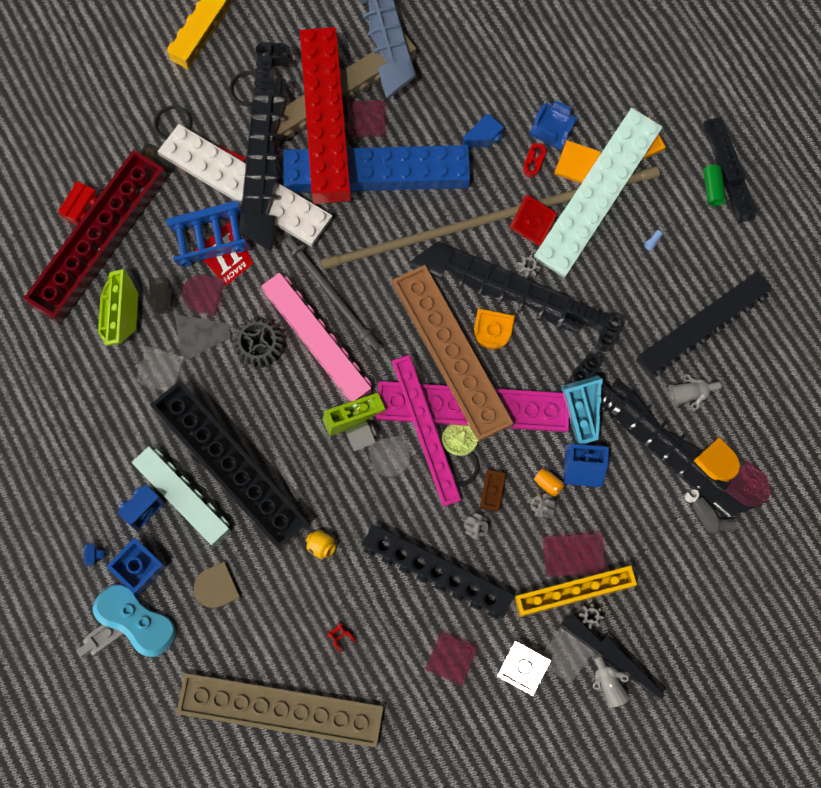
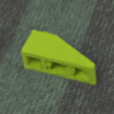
[322,393,385,436]

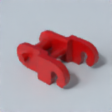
[327,623,356,653]

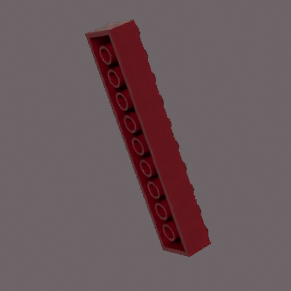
[23,150,167,325]

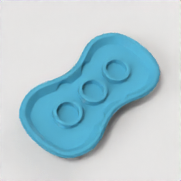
[93,584,176,657]

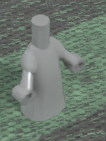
[668,374,721,411]
[593,654,630,708]

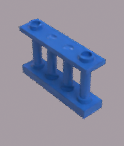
[166,200,250,267]

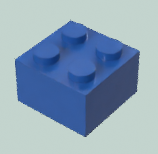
[106,537,166,596]

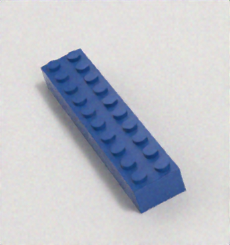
[283,145,470,193]

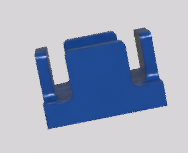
[529,100,578,151]

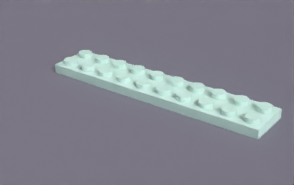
[533,108,662,278]

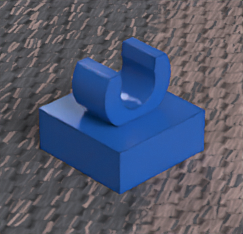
[84,544,104,567]

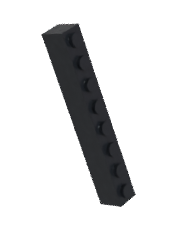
[636,271,772,378]

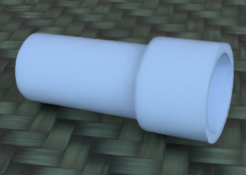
[644,230,663,251]

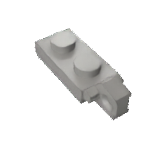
[76,624,125,659]

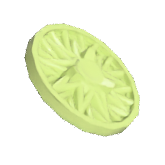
[442,425,478,456]

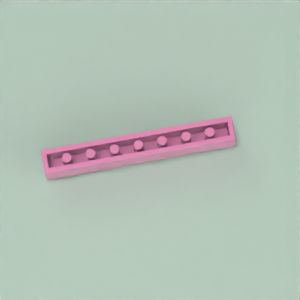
[261,273,372,402]

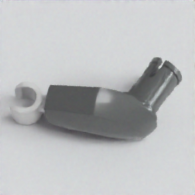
[685,489,736,534]

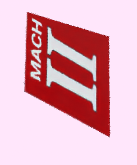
[194,221,253,286]

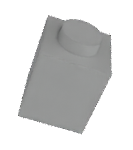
[345,421,377,451]

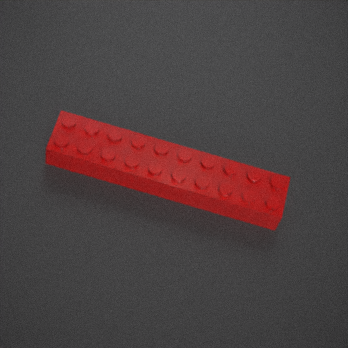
[300,27,351,204]

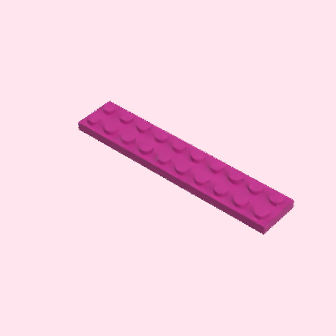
[376,381,569,433]

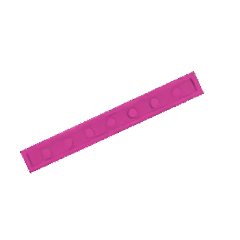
[392,355,461,507]

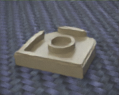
[194,562,240,608]

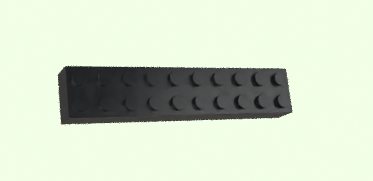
[150,380,309,552]

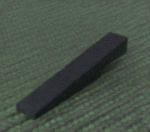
[703,117,758,224]
[559,614,665,700]

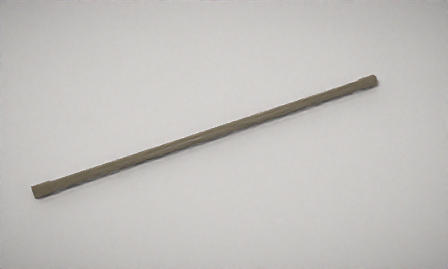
[321,166,660,270]

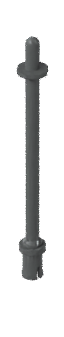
[285,236,382,354]

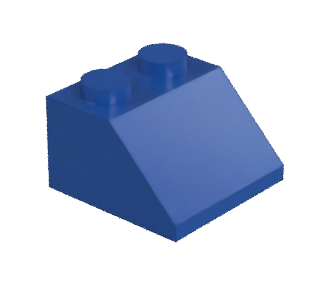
[117,484,165,532]

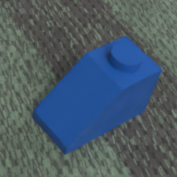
[462,113,504,148]

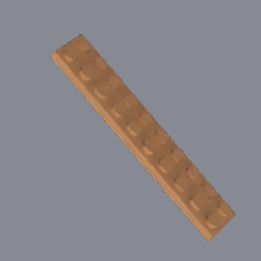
[392,265,513,442]

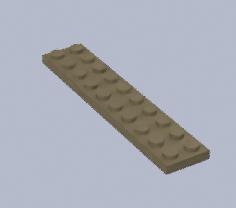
[176,673,383,748]

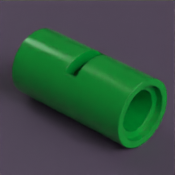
[703,165,726,206]

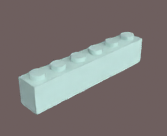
[131,446,231,547]

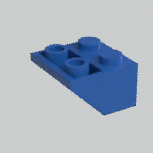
[563,444,609,487]

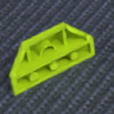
[98,269,138,346]

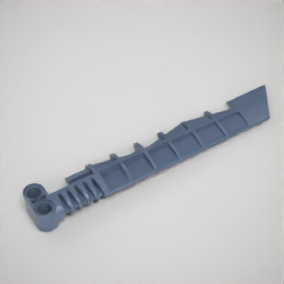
[359,0,416,98]

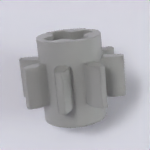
[517,255,541,279]
[531,493,555,518]
[464,513,488,539]
[578,604,604,630]

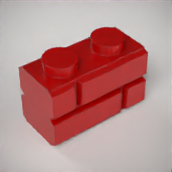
[58,181,99,226]

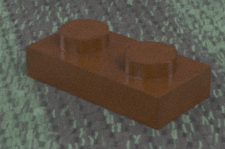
[479,470,506,512]

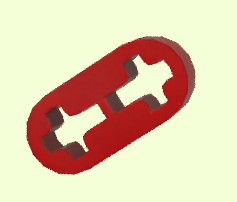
[523,143,546,178]

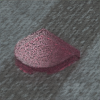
[182,275,224,316]
[725,461,771,507]

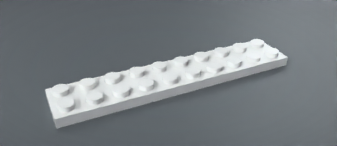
[157,124,332,247]

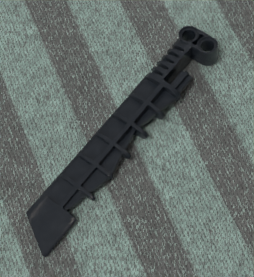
[239,42,292,251]
[409,241,624,352]
[569,354,763,518]

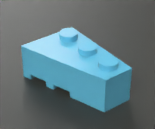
[561,376,602,445]

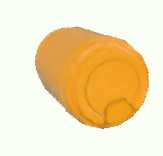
[534,468,565,497]

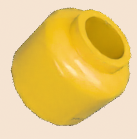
[306,530,336,559]

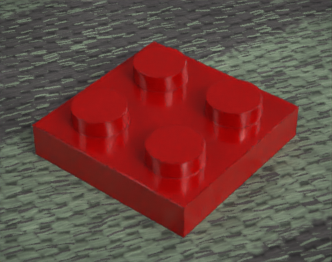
[509,195,557,246]

